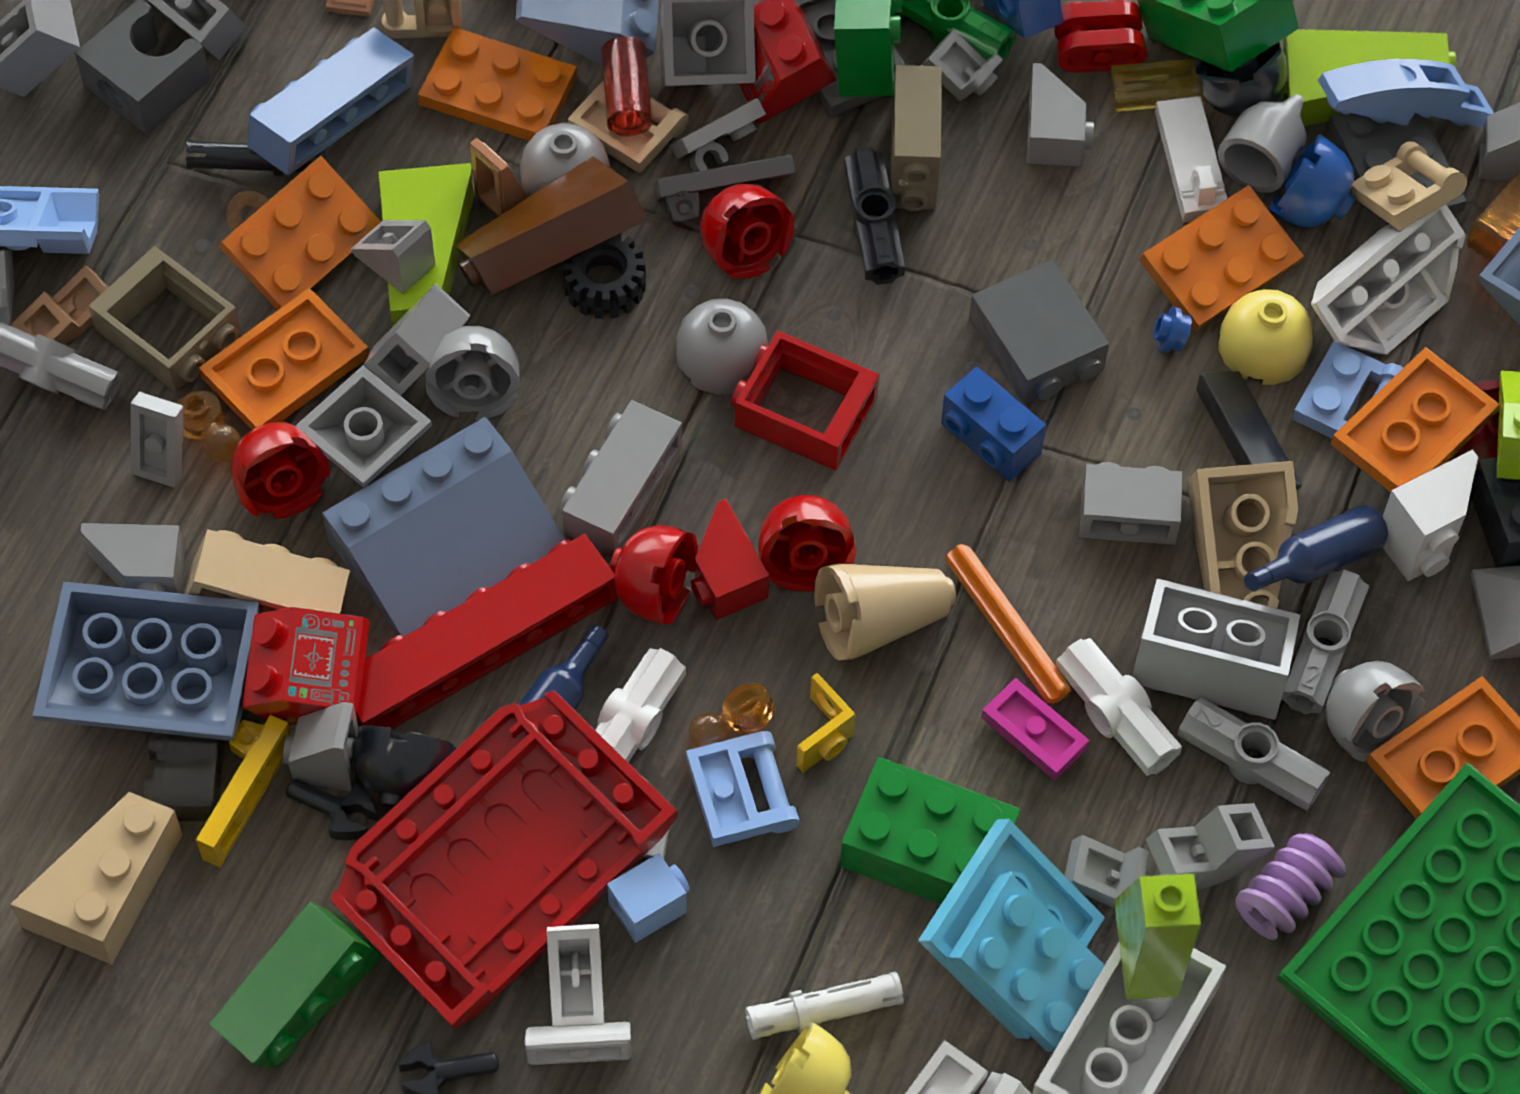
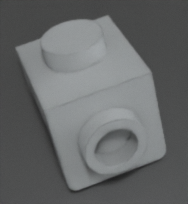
[921,30,1003,102]
[1065,835,1149,908]

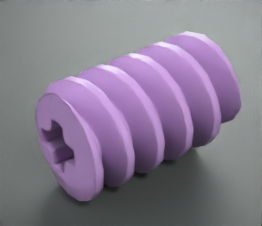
[1235,833,1347,940]

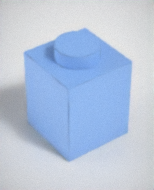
[607,853,690,943]

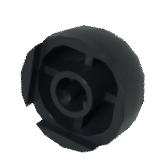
[1195,42,1287,117]
[354,725,456,808]

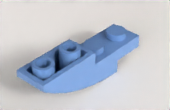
[1318,59,1494,128]

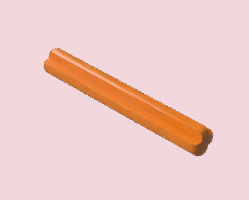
[946,544,1070,705]

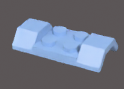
[0,186,99,254]

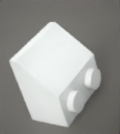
[1383,450,1478,582]

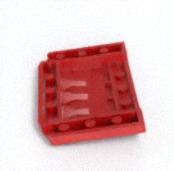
[330,690,678,1030]

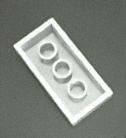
[1032,942,1226,1094]

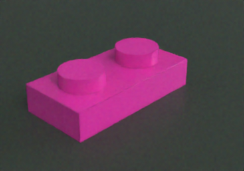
[981,678,1090,781]

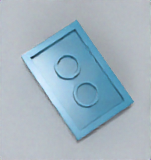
[948,874,1105,1052]

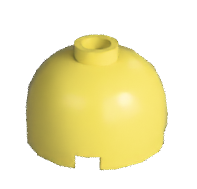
[1218,289,1313,385]
[759,1022,851,1094]

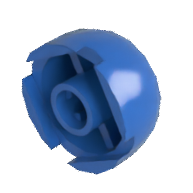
[1268,134,1355,229]

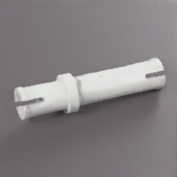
[745,972,904,1040]

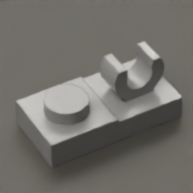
[669,98,766,172]
[131,392,183,488]

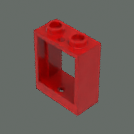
[731,330,879,471]

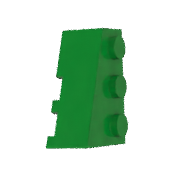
[209,902,383,1069]

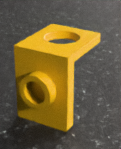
[796,673,855,773]

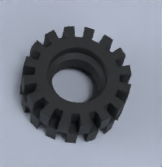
[562,233,646,319]

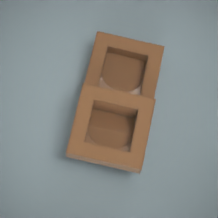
[12,265,108,345]

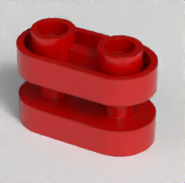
[1053,0,1147,73]

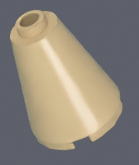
[814,563,956,661]

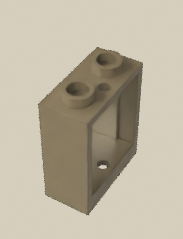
[890,65,942,211]
[88,246,241,393]

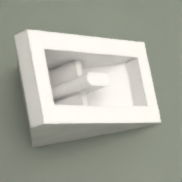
[547,924,604,1027]

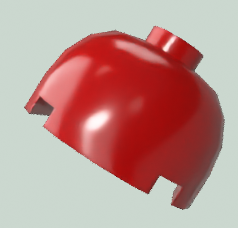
[700,184,794,279]
[230,422,331,519]
[758,495,857,592]
[610,525,698,625]

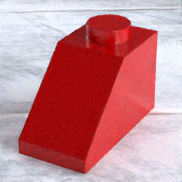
[690,499,769,620]

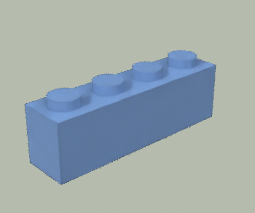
[247,27,414,175]

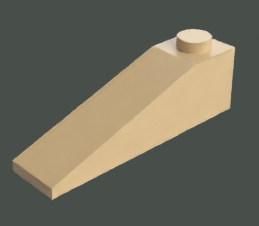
[1187,461,1298,609]

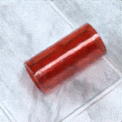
[601,36,652,137]

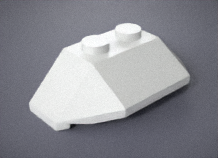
[1311,204,1465,355]

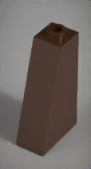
[455,156,648,295]

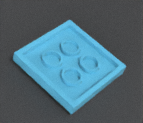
[918,819,1105,1039]

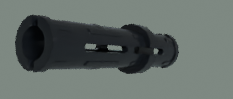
[186,140,326,176]

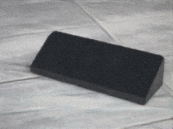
[1196,371,1302,490]

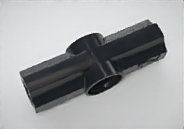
[844,147,905,285]

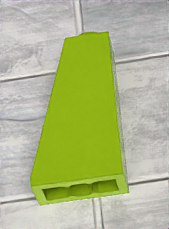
[1282,29,1456,126]
[379,163,474,327]
[1114,874,1201,1000]

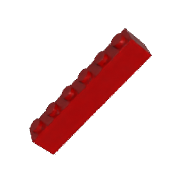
[356,534,618,730]

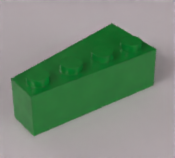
[834,0,902,97]

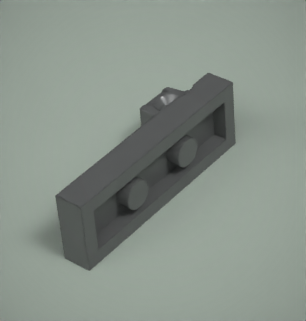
[653,155,795,223]

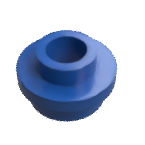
[1153,306,1191,353]

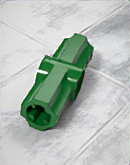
[899,0,1016,65]

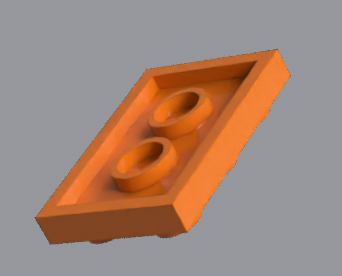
[418,27,578,141]
[218,156,381,310]
[1139,185,1304,332]
[198,288,369,430]
[1331,347,1500,492]
[1366,676,1520,819]

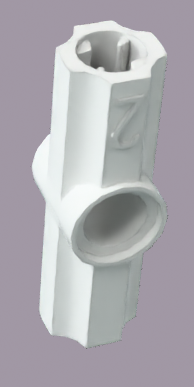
[1056,638,1182,776]
[596,648,686,762]

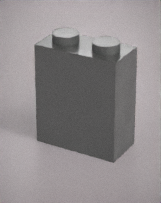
[969,259,1109,405]

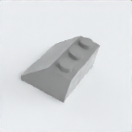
[1132,579,1300,720]

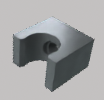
[75,0,210,135]

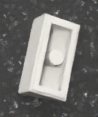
[525,1022,632,1065]

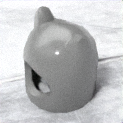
[1217,94,1307,193]

